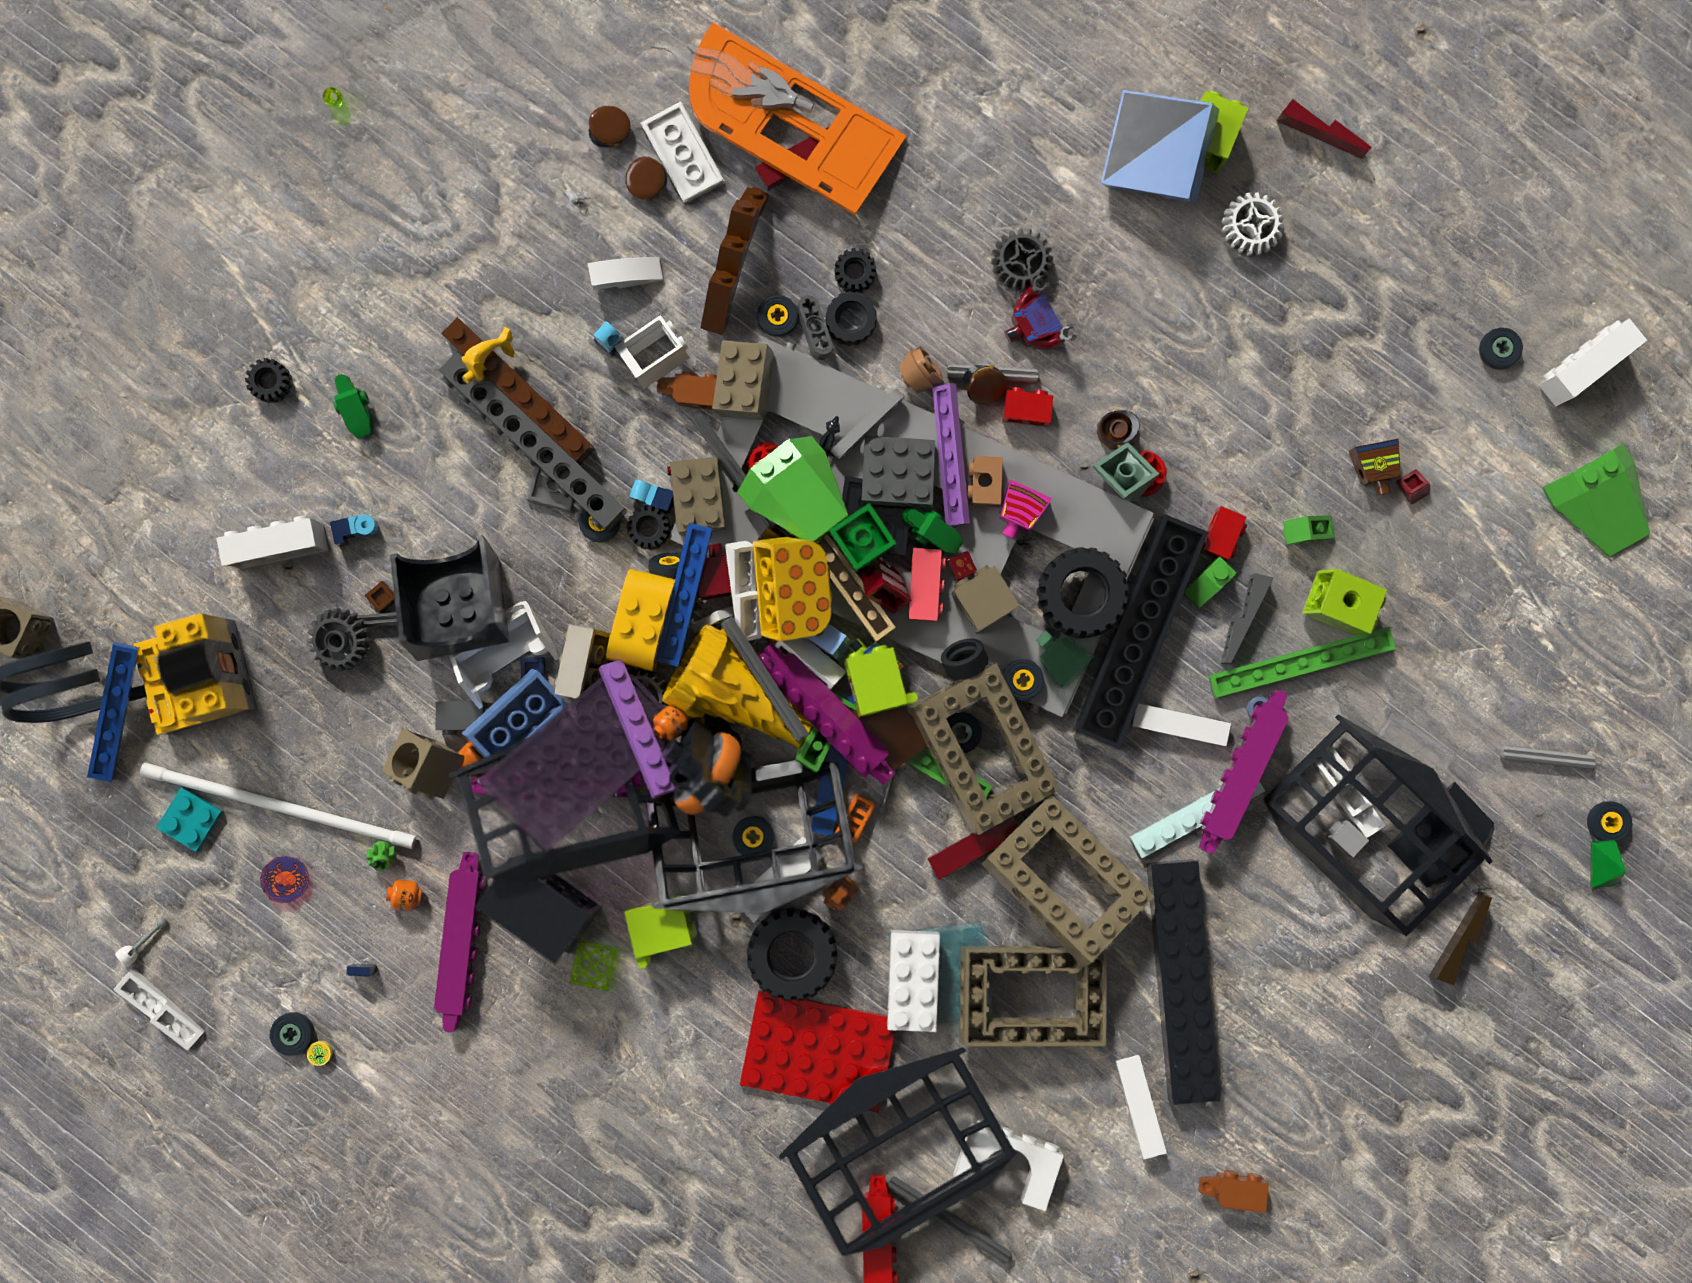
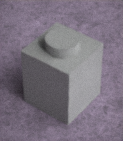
[1326,820,1369,858]

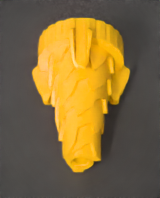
[662,625,812,748]

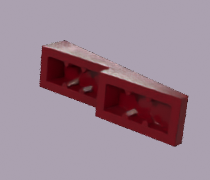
[1276,99,1372,159]
[755,126,830,191]
[927,816,1019,880]

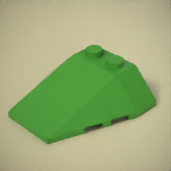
[737,436,849,542]
[1542,443,1650,557]

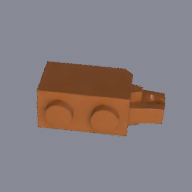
[657,371,717,410]
[823,876,859,911]
[1198,1170,1269,1213]

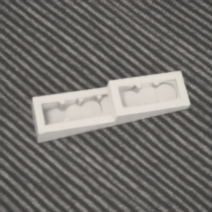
[725,541,761,641]
[1132,704,1231,746]
[113,967,204,1050]
[1116,1055,1167,1159]

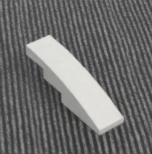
[1315,746,1386,839]

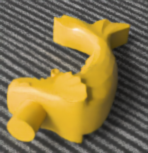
[462,327,515,384]

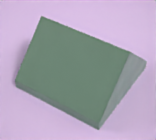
[1093,442,1159,500]

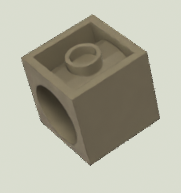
[951,565,1020,633]
[0,597,53,659]
[382,728,465,800]

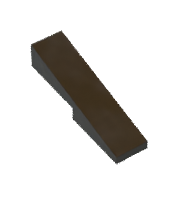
[1429,894,1492,985]

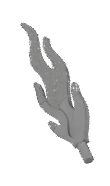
[651,42,814,113]

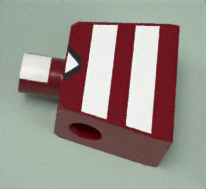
[861,557,912,614]

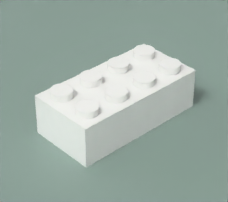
[1539,318,1647,406]
[216,516,329,570]
[887,930,940,1032]

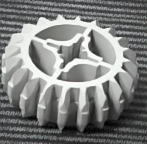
[1221,192,1285,256]

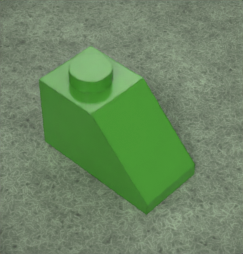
[1283,516,1335,544]
[1184,557,1236,608]
[796,725,831,773]

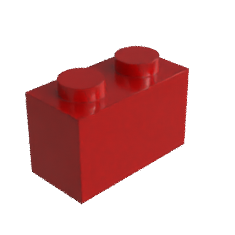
[1002,387,1054,427]
[1201,506,1247,561]

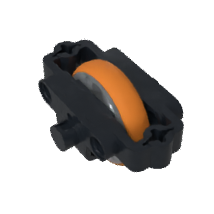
[662,713,752,817]

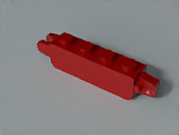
[862,1174,897,1283]

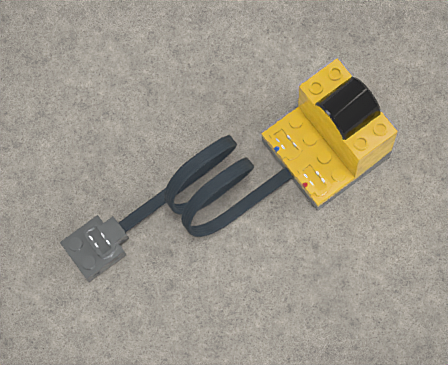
[0,613,258,735]

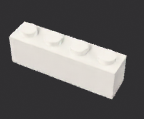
[745,835,823,923]

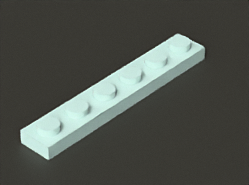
[1129,781,1265,858]

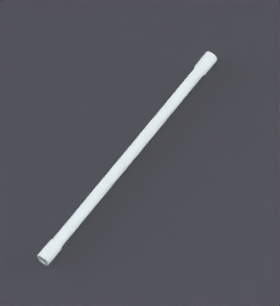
[140,762,416,849]

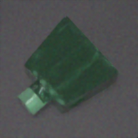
[1036,630,1094,688]

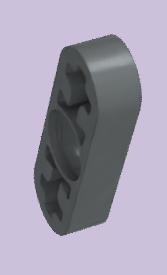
[797,295,833,360]

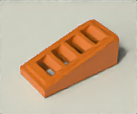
[835,793,876,848]

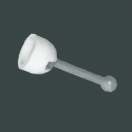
[115,918,167,967]

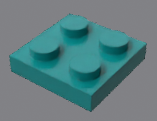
[156,787,224,852]

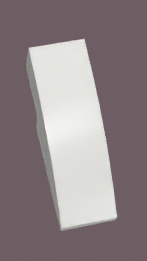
[588,257,663,291]

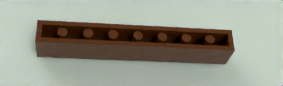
[441,317,595,465]

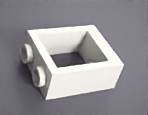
[614,315,690,389]

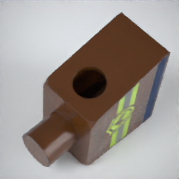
[1349,439,1400,496]

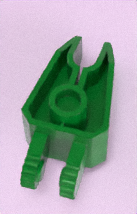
[333,374,374,439]
[901,509,963,554]

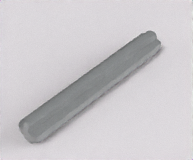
[947,364,1039,383]
[1500,746,1596,768]

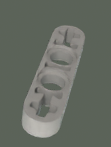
[831,388,904,460]

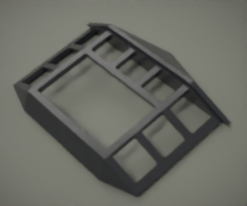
[1263,714,1493,937]
[449,728,681,881]
[646,760,865,914]
[778,1047,1016,1256]

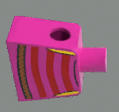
[999,480,1052,540]

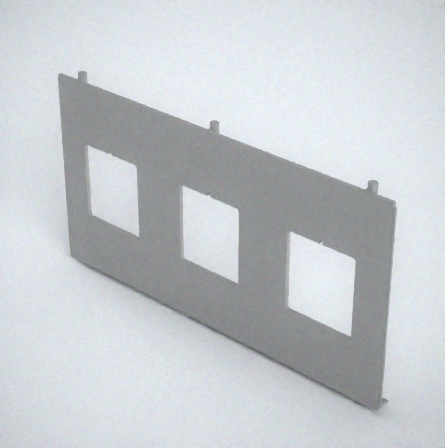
[670,337,1154,717]

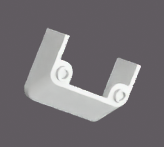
[449,601,560,709]

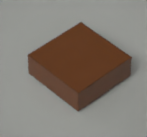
[364,580,395,614]

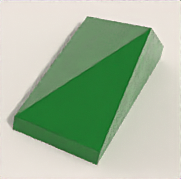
[1590,840,1626,888]

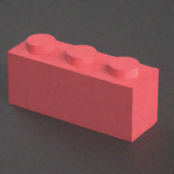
[908,548,946,622]

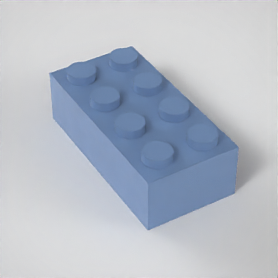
[461,669,569,771]

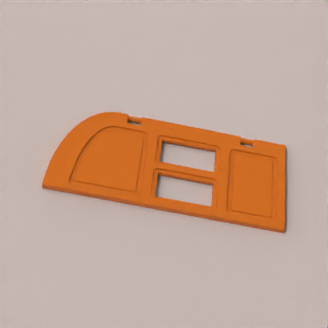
[689,22,907,216]

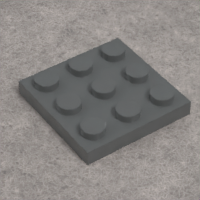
[861,436,935,508]

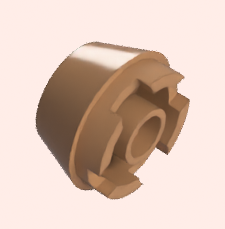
[899,346,943,393]

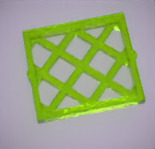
[569,941,617,991]

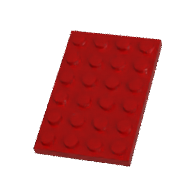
[740,990,895,1113]

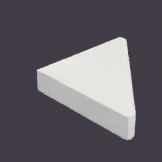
[691,606,735,633]

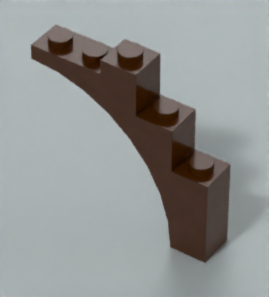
[700,187,769,335]

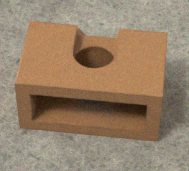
[967,456,1003,507]

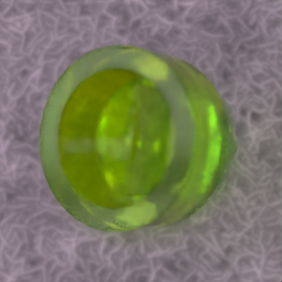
[323,87,344,107]

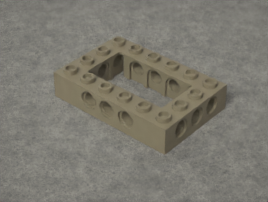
[908,664,1060,835]
[982,795,1154,967]
[959,946,1107,1046]

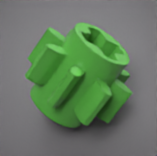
[366,841,397,871]

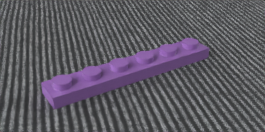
[932,383,970,527]
[599,660,676,798]

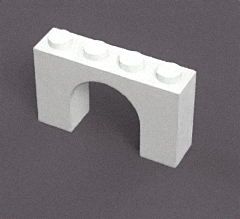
[953,1119,1063,1211]

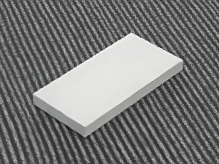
[641,102,725,205]

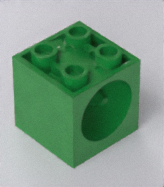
[829,503,896,573]

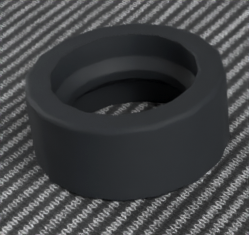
[941,638,989,680]

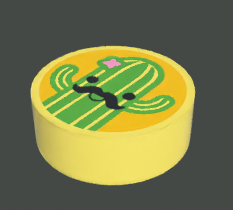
[307,1041,333,1066]

